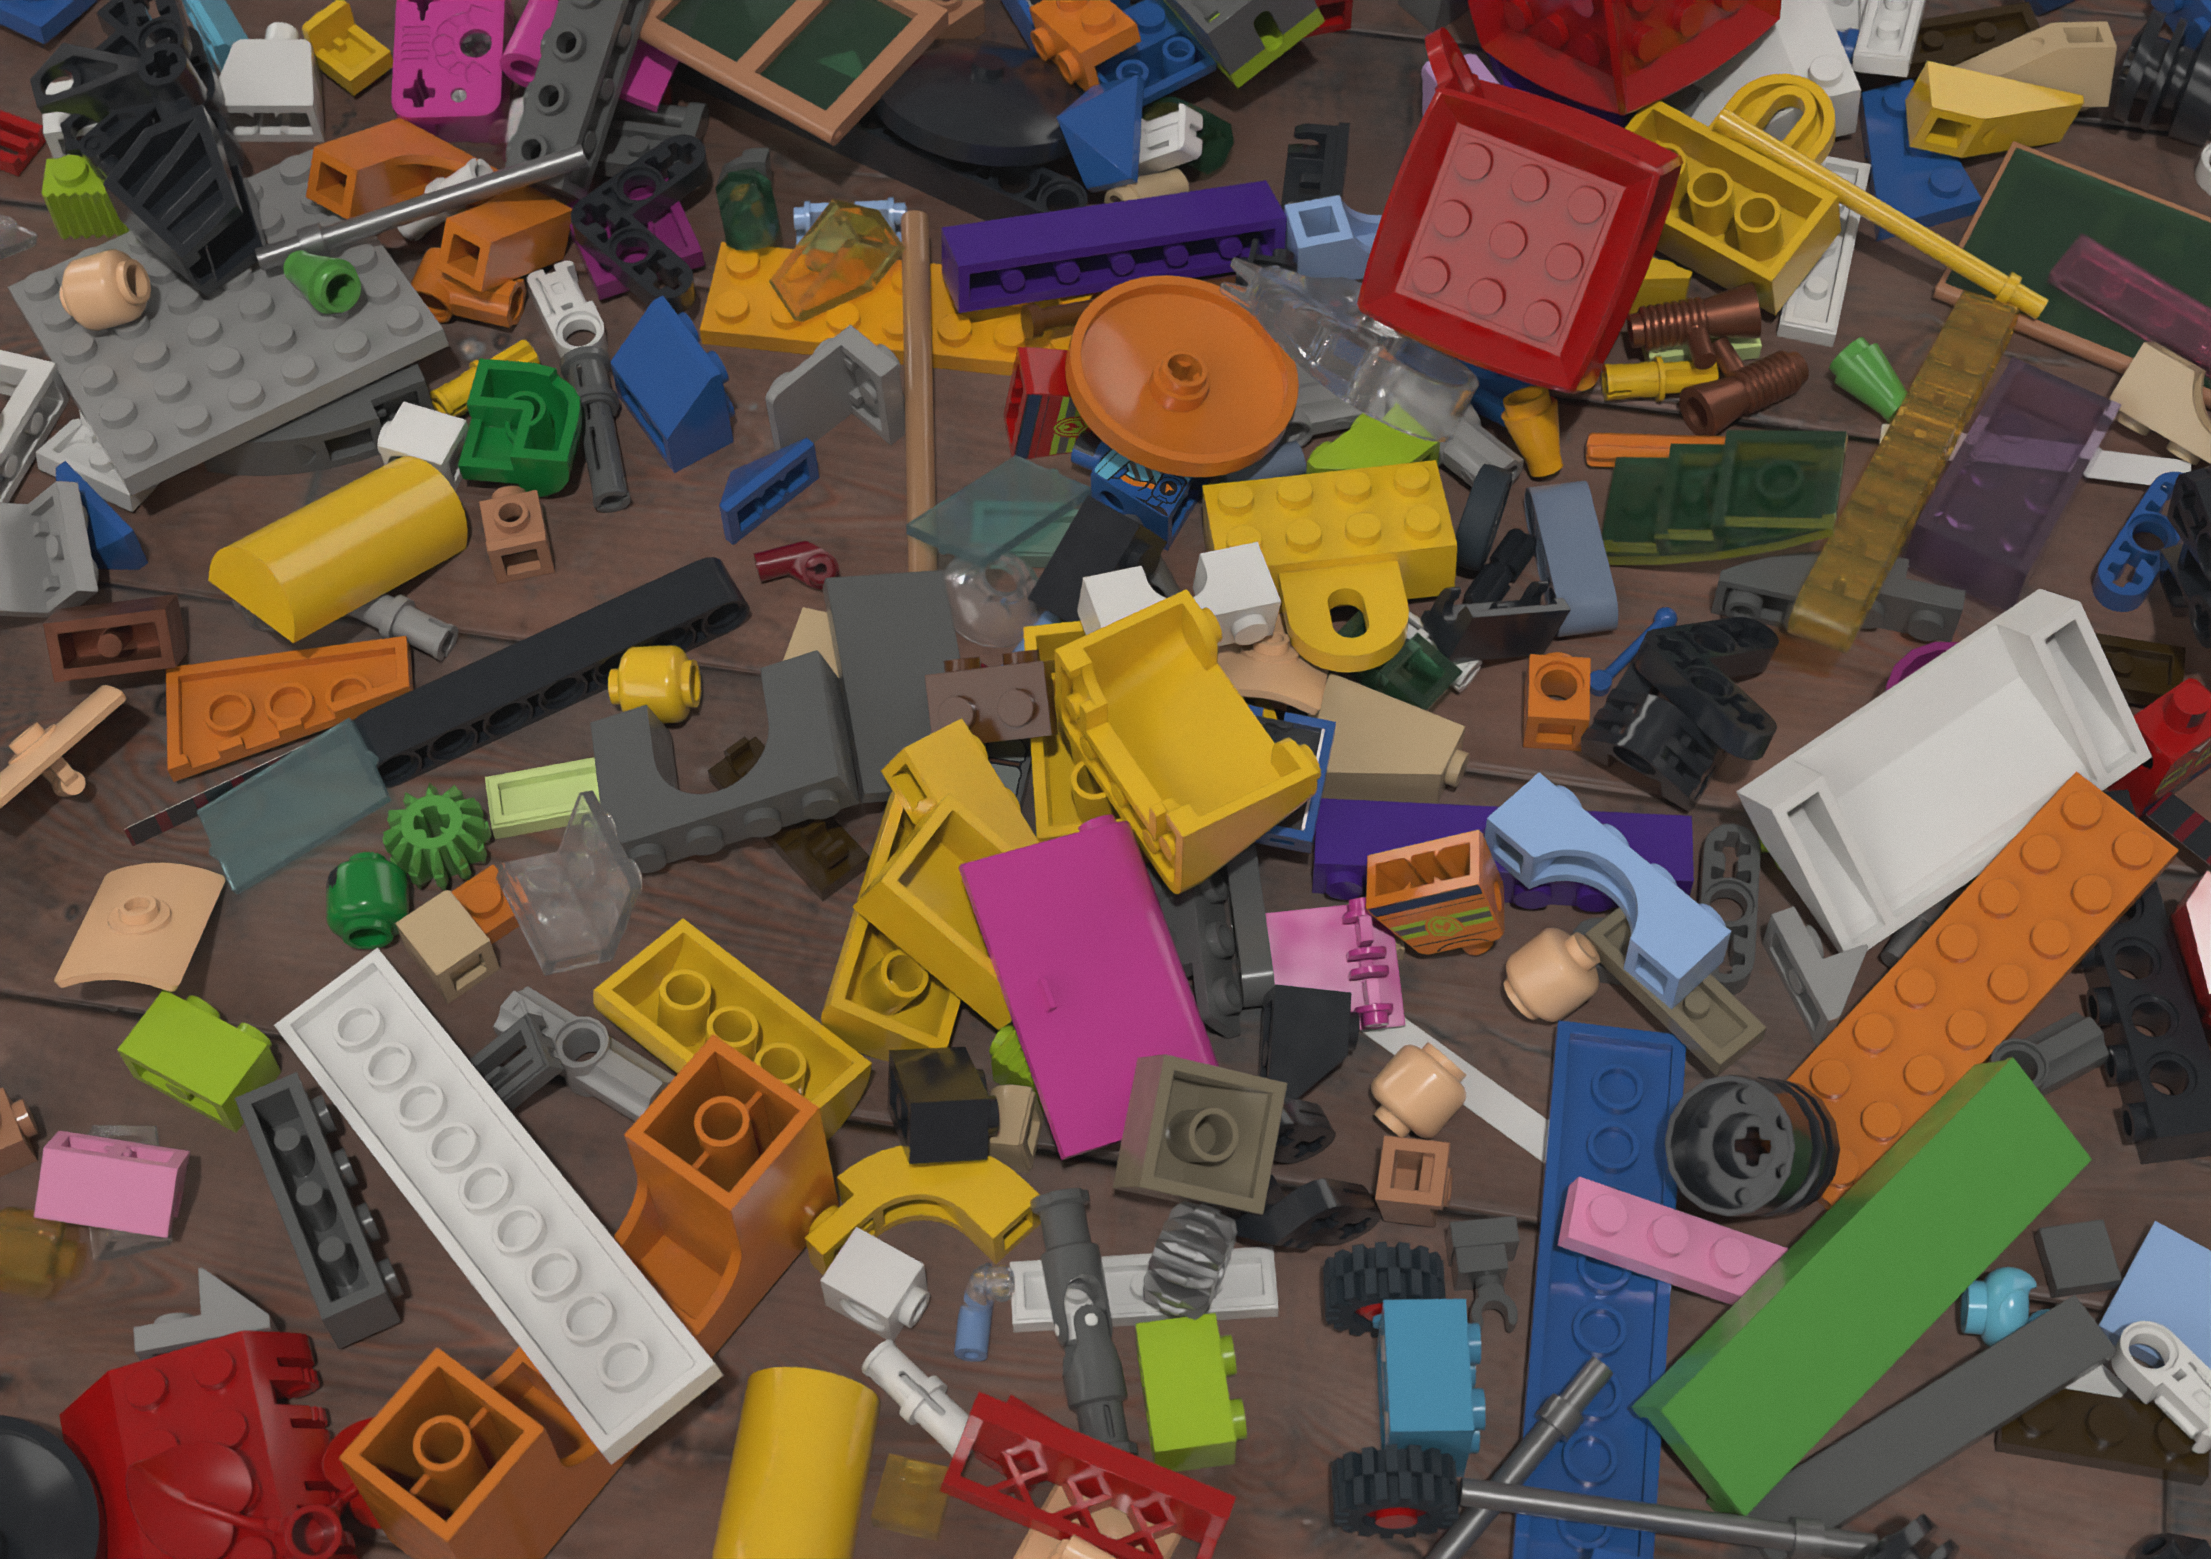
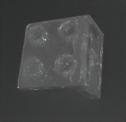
[496,790,642,976]

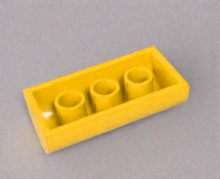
[208,456,468,643]
[821,791,961,1062]
[593,918,872,1142]
[711,1367,881,1559]

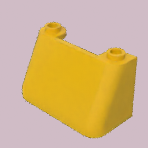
[1055,589,1321,894]

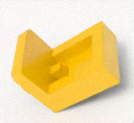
[302,0,393,96]

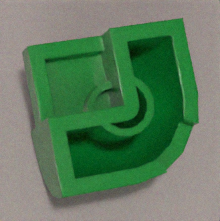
[458,358,582,497]

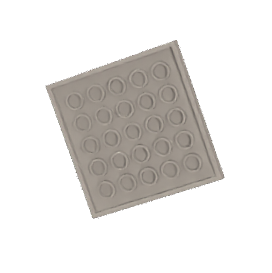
[8,149,449,496]

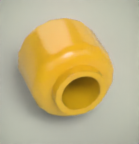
[608,645,701,724]

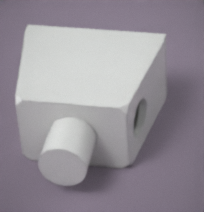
[218,22,325,142]

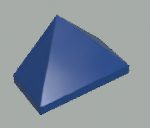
[1056,75,1144,193]
[719,438,819,545]
[56,461,148,570]

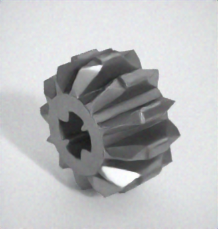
[1143,1201,1237,1320]

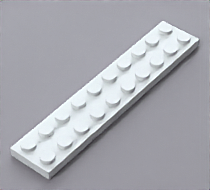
[274,948,723,1465]

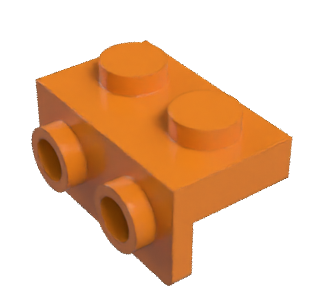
[1029,0,1141,91]

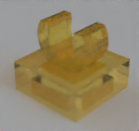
[871,1453,951,1542]

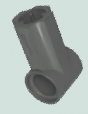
[1988,1012,2110,1097]

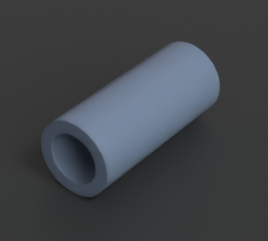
[1220,440,1306,483]

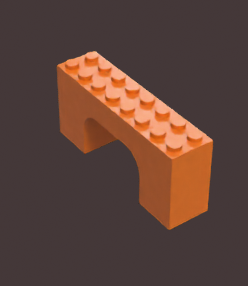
[339,1034,839,1559]

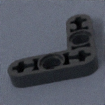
[570,134,709,314]
[1633,617,1779,760]

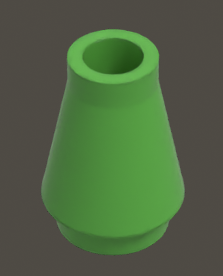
[283,250,361,314]
[1829,337,1914,423]

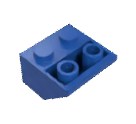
[1095,0,1217,107]
[610,296,735,473]

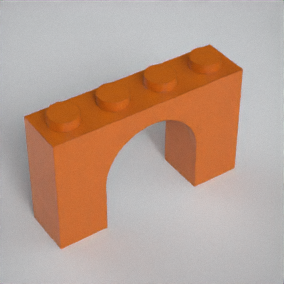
[306,118,572,293]

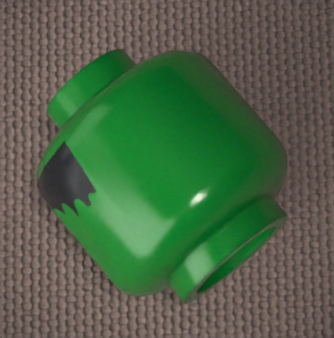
[326,852,409,949]

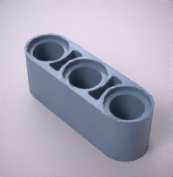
[1524,480,1618,637]

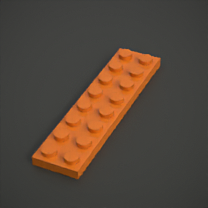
[1761,771,2179,1210]

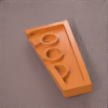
[166,636,413,782]

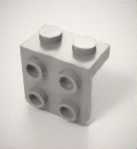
[765,325,905,451]
[0,481,99,618]

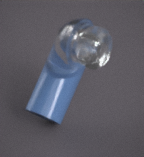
[954,1262,1015,1362]

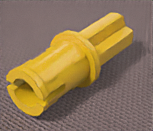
[429,340,540,418]
[1601,356,1719,402]

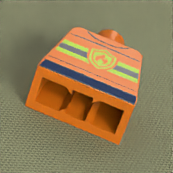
[1366,830,1504,955]

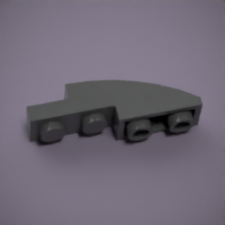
[204,363,434,476]
[1711,551,1966,642]

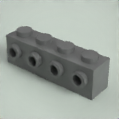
[505,0,651,200]
[235,1072,404,1349]

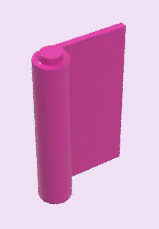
[959,814,1219,1160]

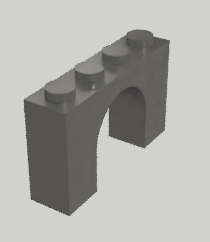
[590,650,860,875]

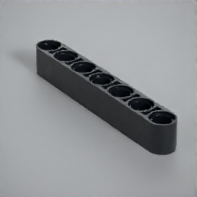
[347,557,750,788]

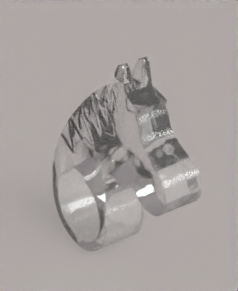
[1219,257,1479,442]

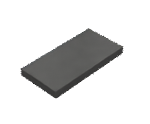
[823,570,960,803]

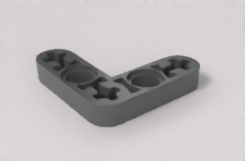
[1572,823,1761,995]

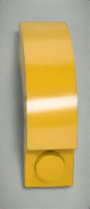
[805,1145,1041,1275]

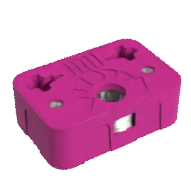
[391,0,514,143]

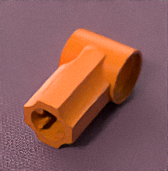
[410,247,527,328]

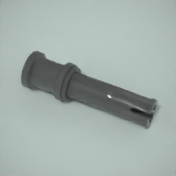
[559,346,631,513]

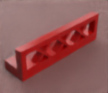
[939,1392,1236,1559]

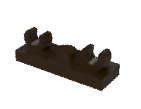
[708,736,870,902]

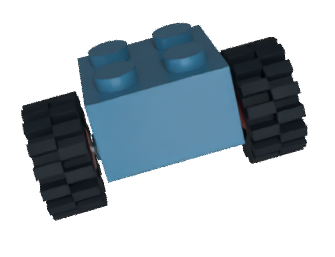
[1323,1241,1486,1538]

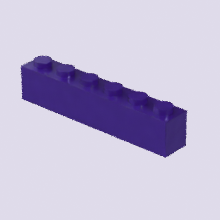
[941,180,1287,313]
[1312,798,1694,912]

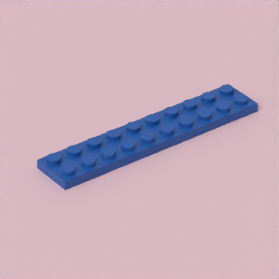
[1511,1020,1686,1559]

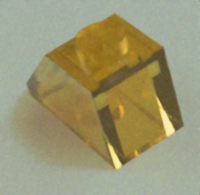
[769,199,906,322]

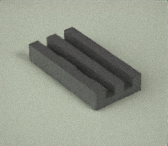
[469,1013,564,1111]

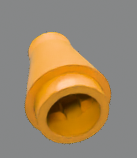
[1501,386,1563,477]

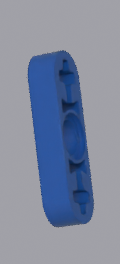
[2092,472,2182,612]

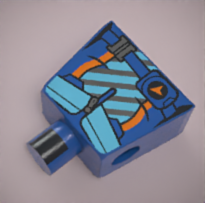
[1071,430,1212,551]

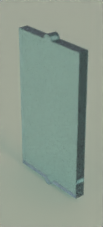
[906,455,1091,568]
[197,717,392,895]

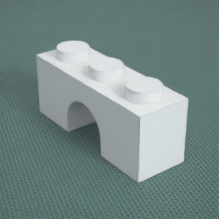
[1077,542,1281,647]

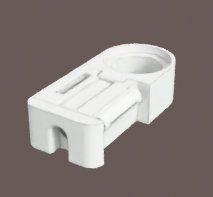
[1138,103,1203,176]
[527,260,608,367]
[2111,1321,2211,1454]

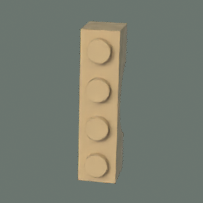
[2107,342,2211,465]

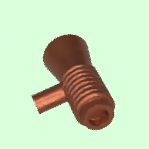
[1627,282,1762,370]
[1679,337,1809,436]

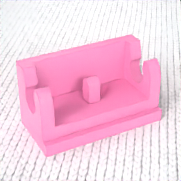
[34,1131,190,1238]

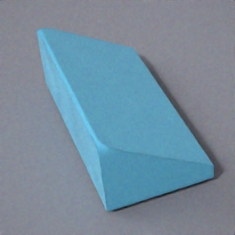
[182,0,248,72]

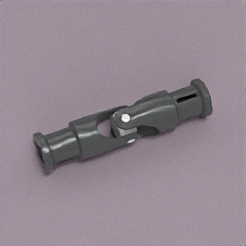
[1030,1188,1139,1456]

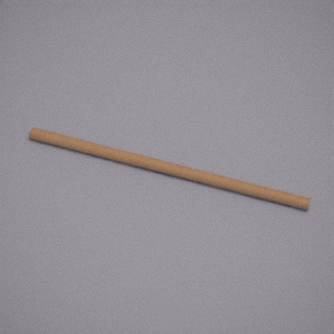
[901,210,938,572]

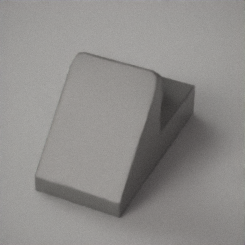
[1762,906,1868,1047]
[133,1267,279,1361]

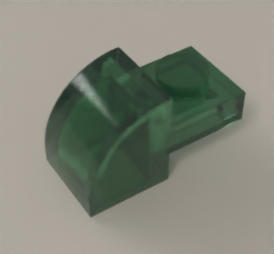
[1337,610,1463,711]

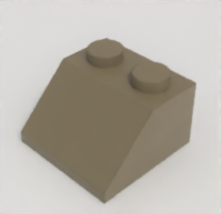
[1113,1054,1287,1215]

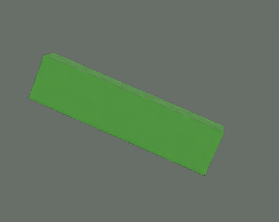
[1632,1057,2092,1516]

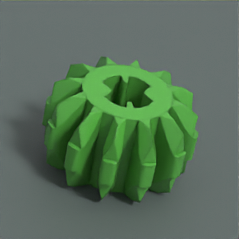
[383,783,491,891]

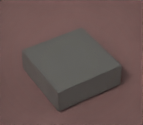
[2034,1219,2122,1298]

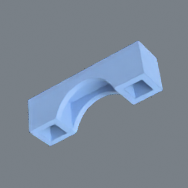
[1284,195,1382,291]
[1484,772,1731,1010]

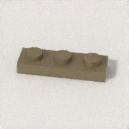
[1585,907,1767,1076]

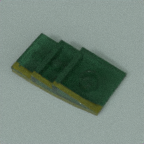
[1602,430,1848,565]

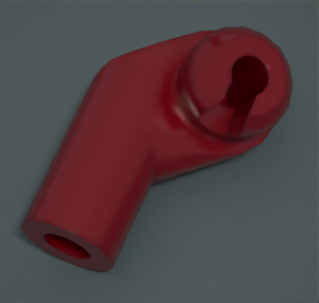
[753,541,839,589]

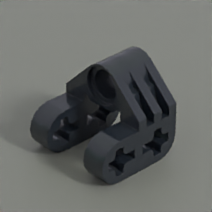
[1581,661,1729,812]
[1216,1097,1381,1250]

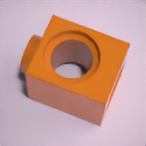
[1522,652,1591,751]

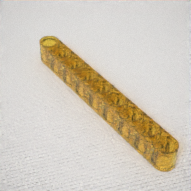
[1787,289,2020,654]

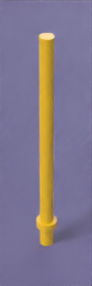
[1713,108,2048,319]

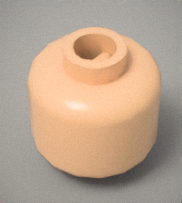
[60,249,151,331]
[1503,927,1600,1022]
[1371,1042,1467,1139]

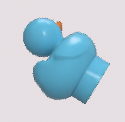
[1960,1267,2051,1347]

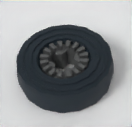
[1456,464,1512,571]

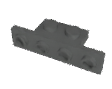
[1145,862,1243,1039]

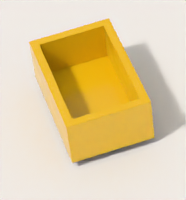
[853,793,1015,1031]

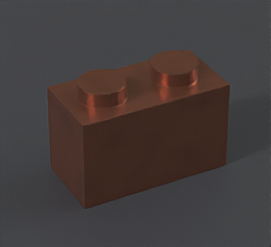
[43,594,188,683]

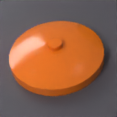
[1065,275,1299,477]

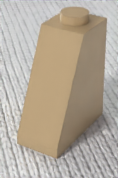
[1308,673,1470,804]

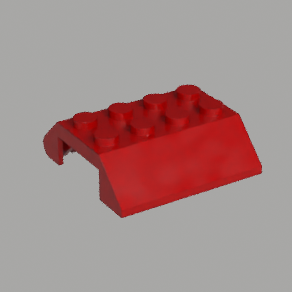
[59,1330,358,1559]

